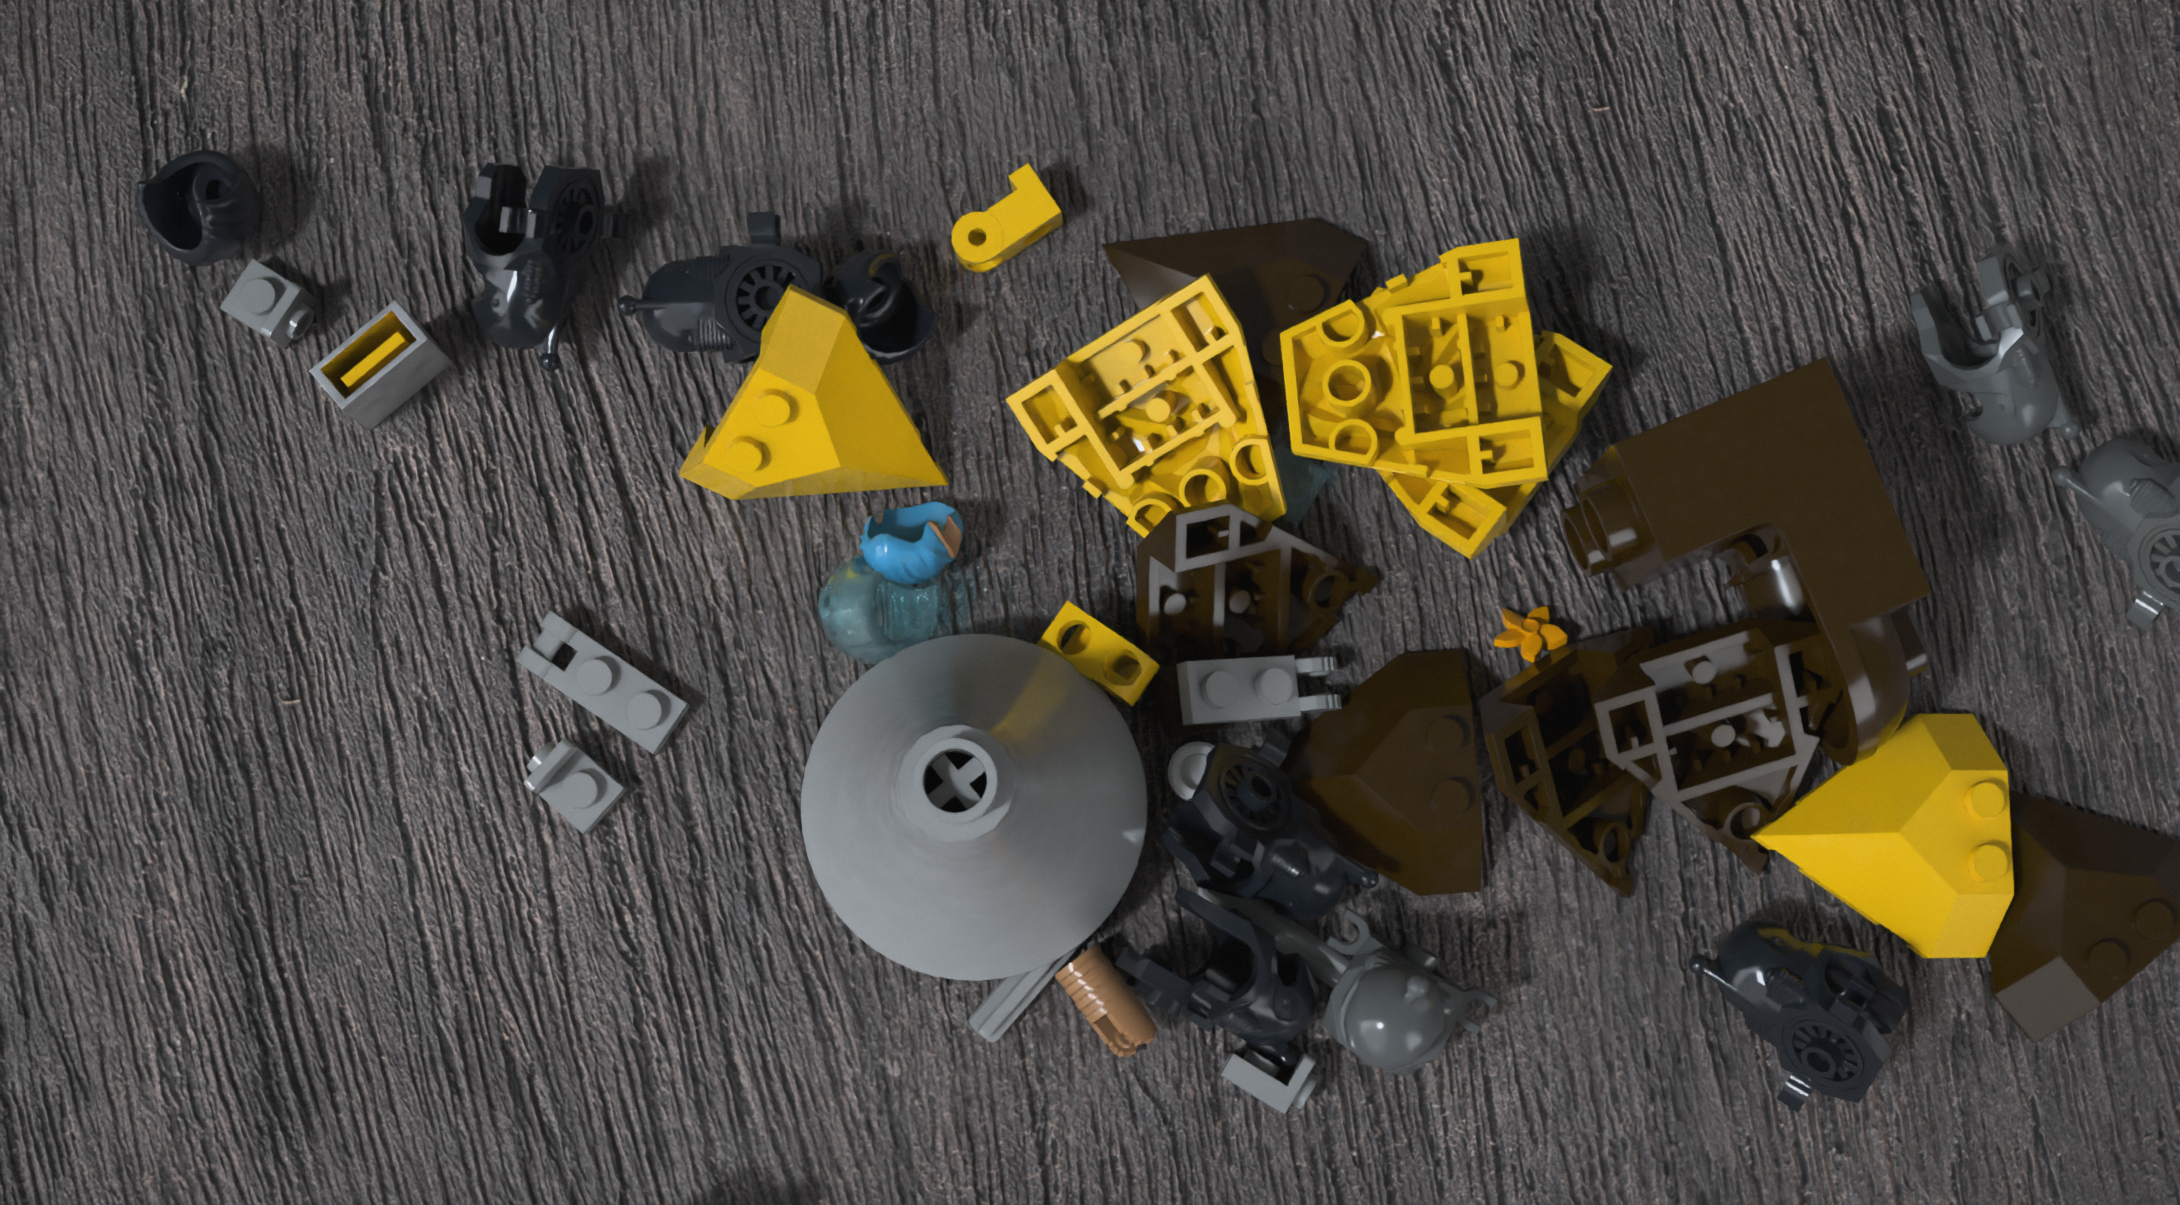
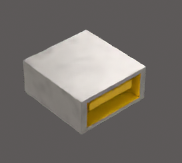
[309,300,452,430]

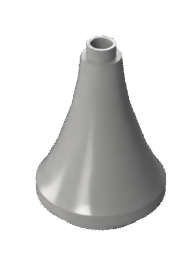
[801,634,1147,981]

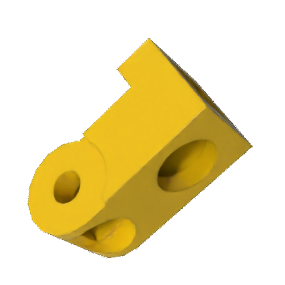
[951,163,1064,273]
[1036,600,1160,707]

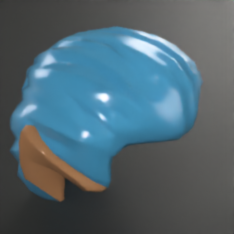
[859,501,964,585]

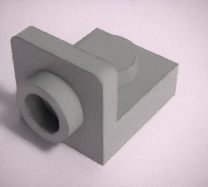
[219,258,318,349]
[523,738,627,835]
[1218,1049,1319,1114]

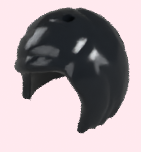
[135,150,261,267]
[823,248,940,366]

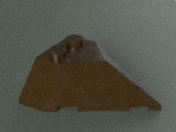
[1101,218,1366,437]
[1136,499,1380,740]
[1590,617,1842,875]
[1479,627,1657,899]
[1279,650,1483,896]
[1988,789,2180,1043]

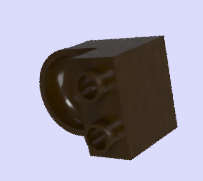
[1560,357,1932,766]

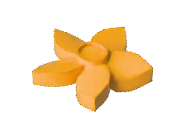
[1494,606,1568,663]

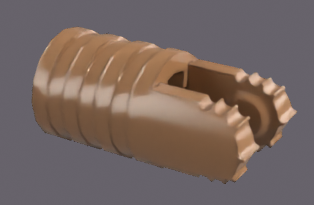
[1054,943,1158,1058]

